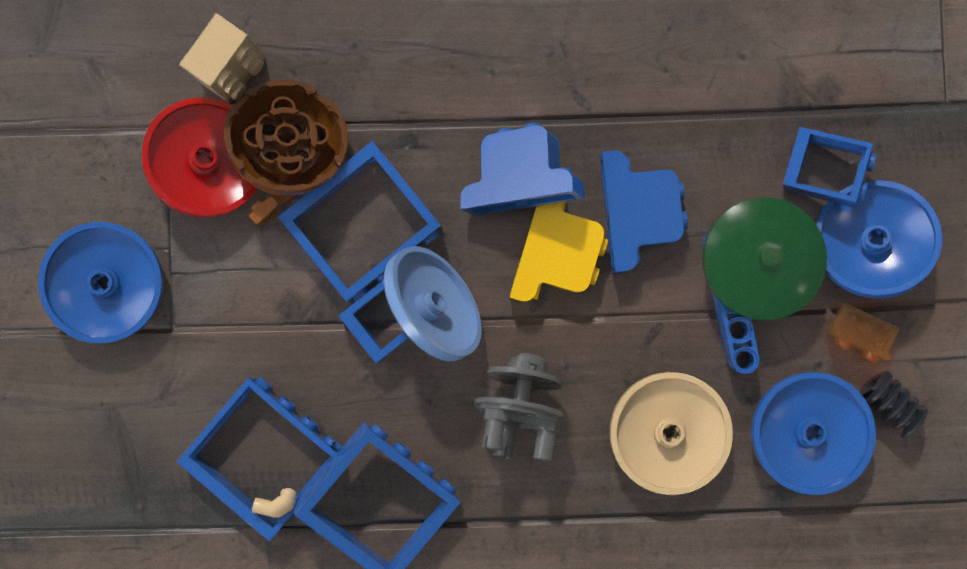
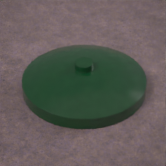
[702,197,827,320]

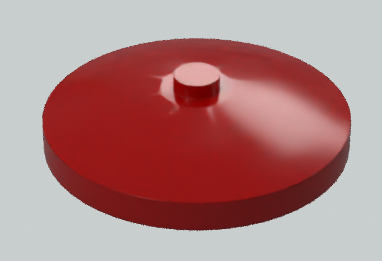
[141,97,266,218]

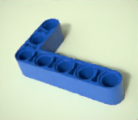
[702,232,759,374]

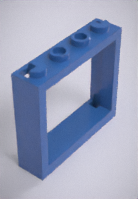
[278,141,442,302]
[177,376,342,541]
[294,421,461,569]

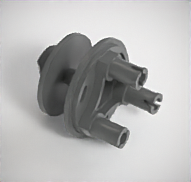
[474,353,566,462]

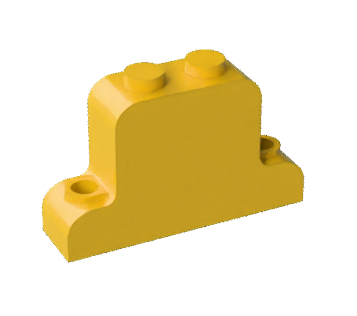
[509,202,608,302]

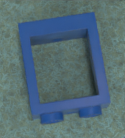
[783,127,877,208]
[339,280,410,363]

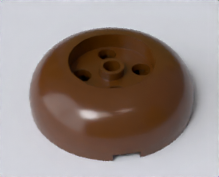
[224,80,348,196]

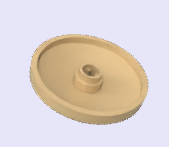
[610,372,733,495]

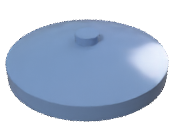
[384,246,482,361]

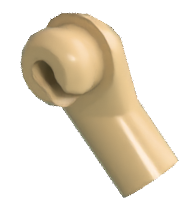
[252,488,297,518]

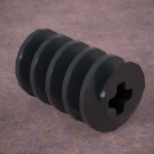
[860,371,928,438]

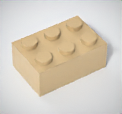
[179,13,265,104]

